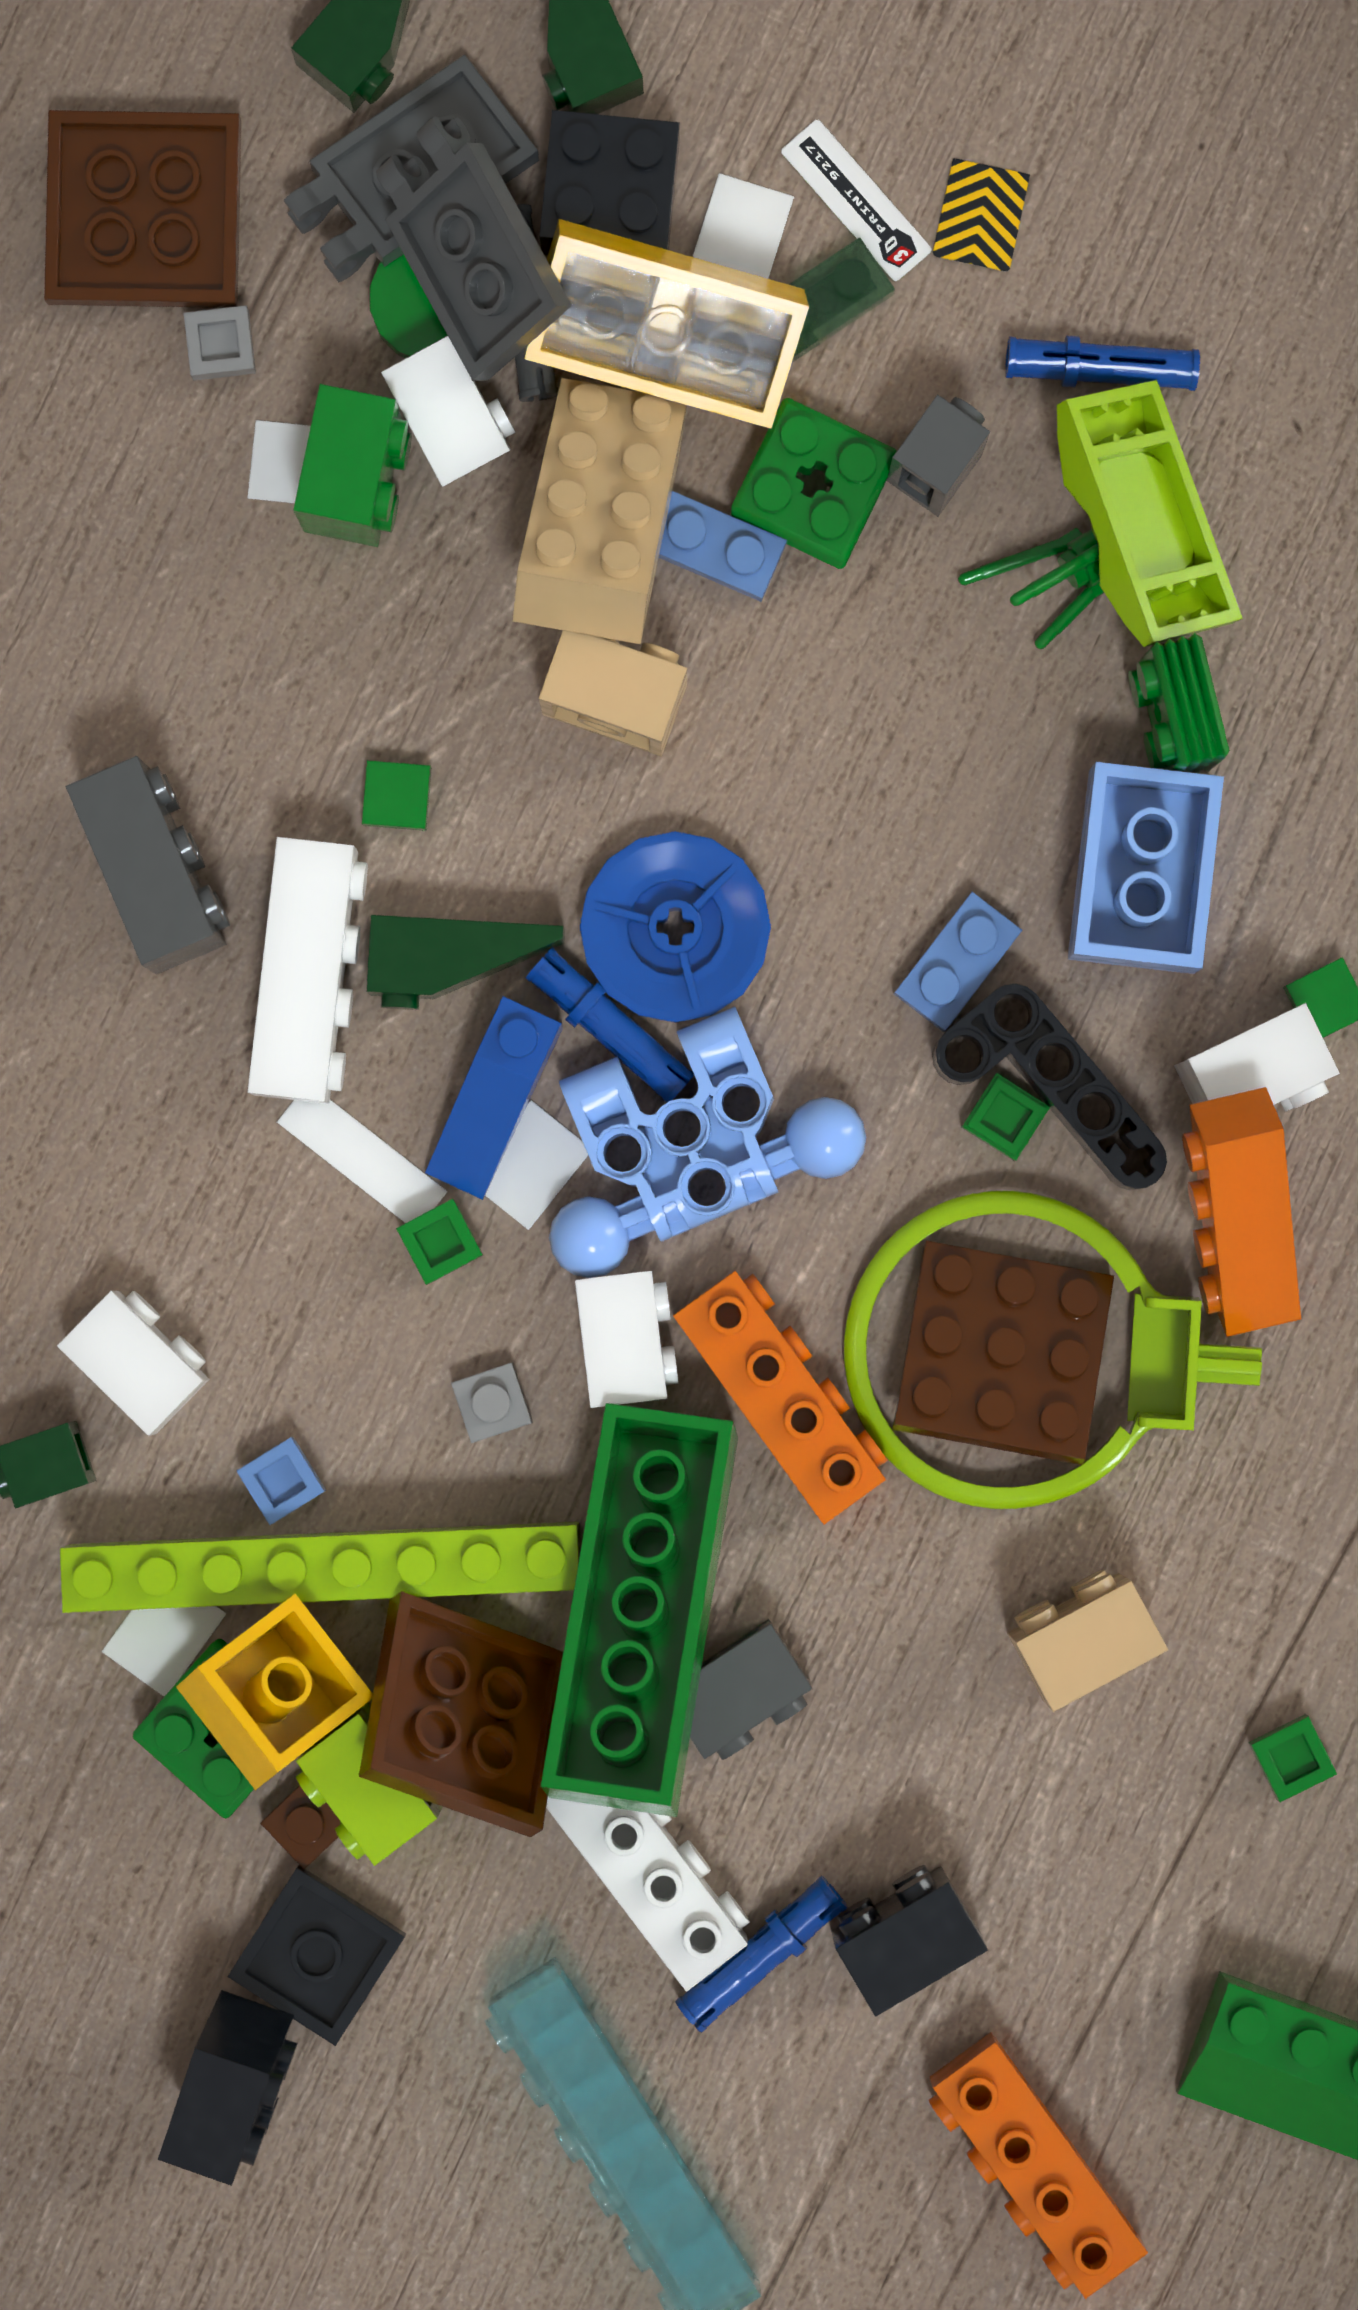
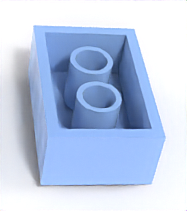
[1068,762,1224,974]

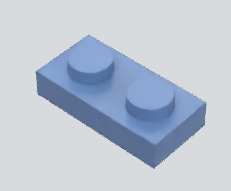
[659,491,787,602]
[894,892,1022,1032]

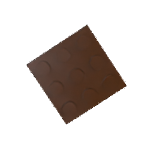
[44,110,241,308]
[892,1240,1114,1465]
[359,1591,563,1837]

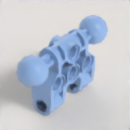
[549,1006,866,1278]

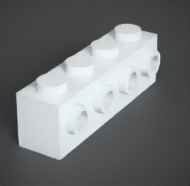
[248,837,368,1104]
[546,1797,750,1992]

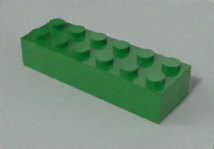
[541,1403,738,1817]

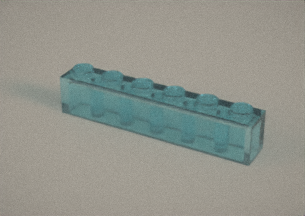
[485,1957,761,2310]

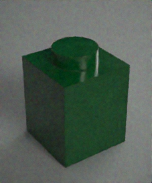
[0,1421,97,1509]

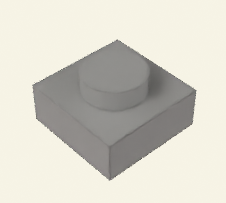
[184,305,256,381]
[451,1362,533,1443]

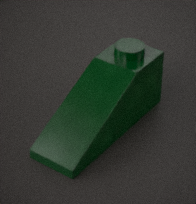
[291,0,410,113]
[542,0,644,114]
[366,915,565,1010]

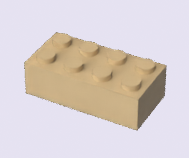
[513,378,687,644]

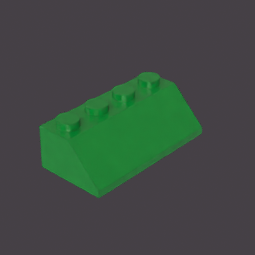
[1176,1971,1358,2160]

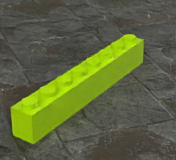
[60,1521,580,1613]

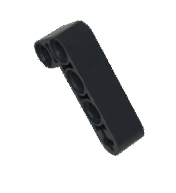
[932,984,1167,1190]

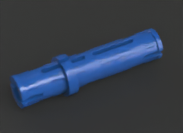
[1005,335,1200,391]
[525,947,694,1103]
[675,1875,848,2033]

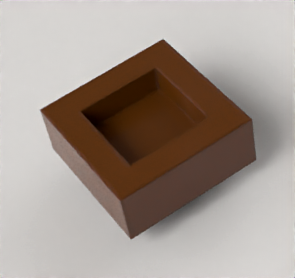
[260,1785,340,1870]

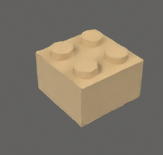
[539,631,687,757]
[1007,1569,1168,1712]

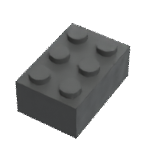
[65,756,230,975]

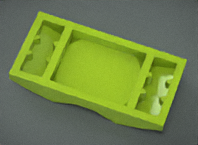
[1057,380,1243,647]

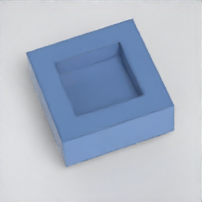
[237,1436,326,1525]

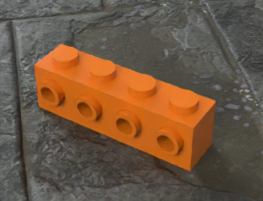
[1182,1087,1301,1337]
[673,1271,888,1525]
[928,2032,1148,2299]

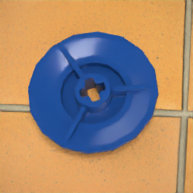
[580,831,771,1023]

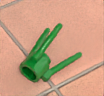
[958,528,1104,649]

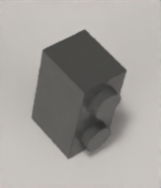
[887,394,991,517]
[690,1619,812,1760]

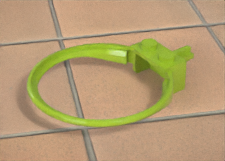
[844,1191,1262,1509]

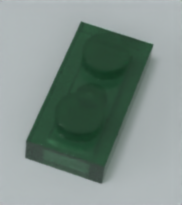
[789,237,895,363]

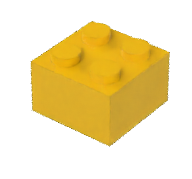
[176,1594,373,1790]

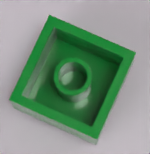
[293,384,412,547]

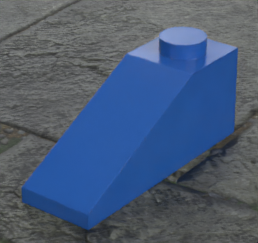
[425,996,563,1200]

